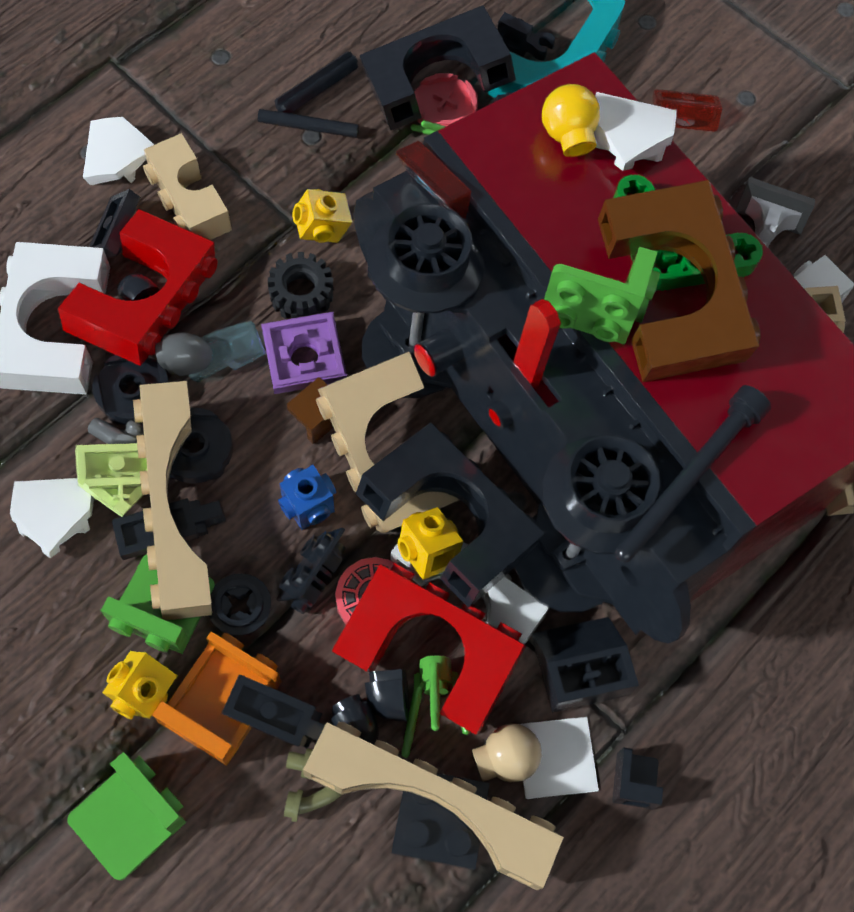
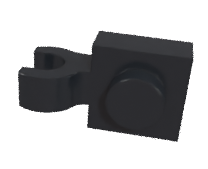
[497,12,555,61]

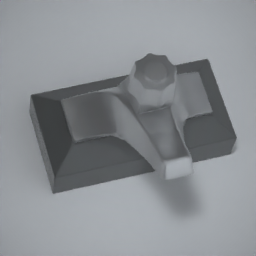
[736,177,816,247]

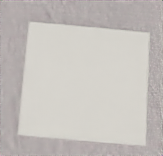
[520,717,599,799]

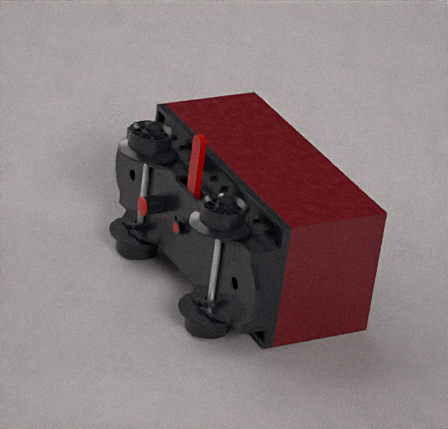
[353,52,854,644]

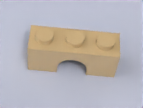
[143,133,232,240]

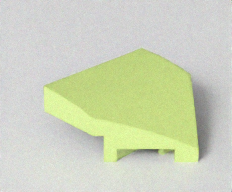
[75,443,148,517]

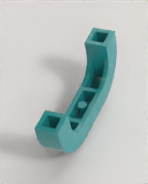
[488,0,625,98]

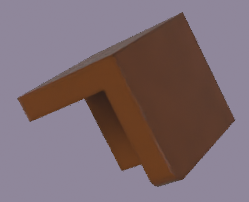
[287,377,334,444]

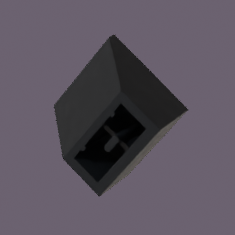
[531,617,639,713]

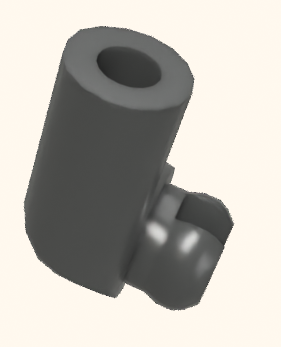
[88,418,144,444]

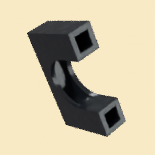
[359,5,516,131]
[356,423,545,608]

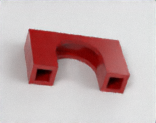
[58,209,218,366]
[332,563,526,735]

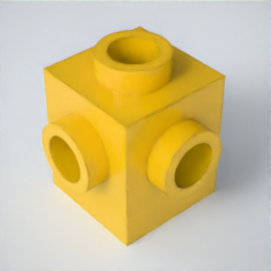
[293,189,352,243]
[398,507,463,580]
[102,651,178,720]

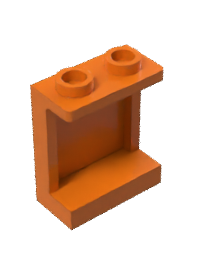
[152,632,282,766]

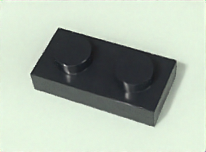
[89,189,141,259]

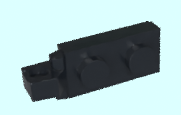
[112,498,226,560]
[221,674,325,749]

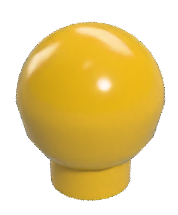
[542,84,600,157]

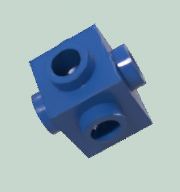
[278,465,337,530]

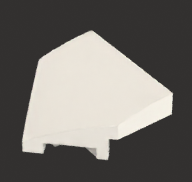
[594,92,677,171]
[83,117,154,185]
[10,478,94,558]

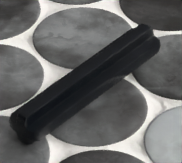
[274,51,358,113]

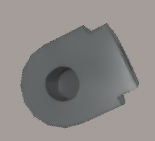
[155,333,213,376]

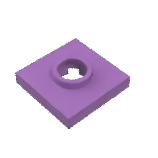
[261,312,347,394]

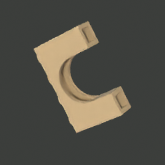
[316,352,459,533]

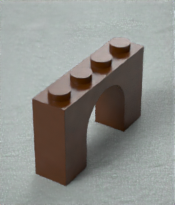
[598,180,761,382]

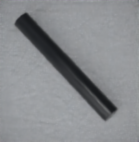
[258,109,359,138]

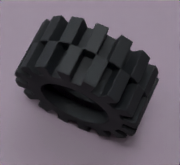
[267,252,333,319]

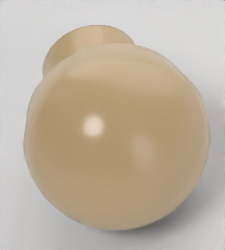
[472,723,542,783]

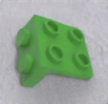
[544,246,660,344]
[100,554,215,654]
[67,752,186,881]

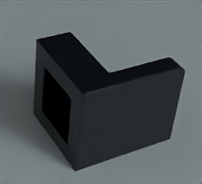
[612,747,663,810]

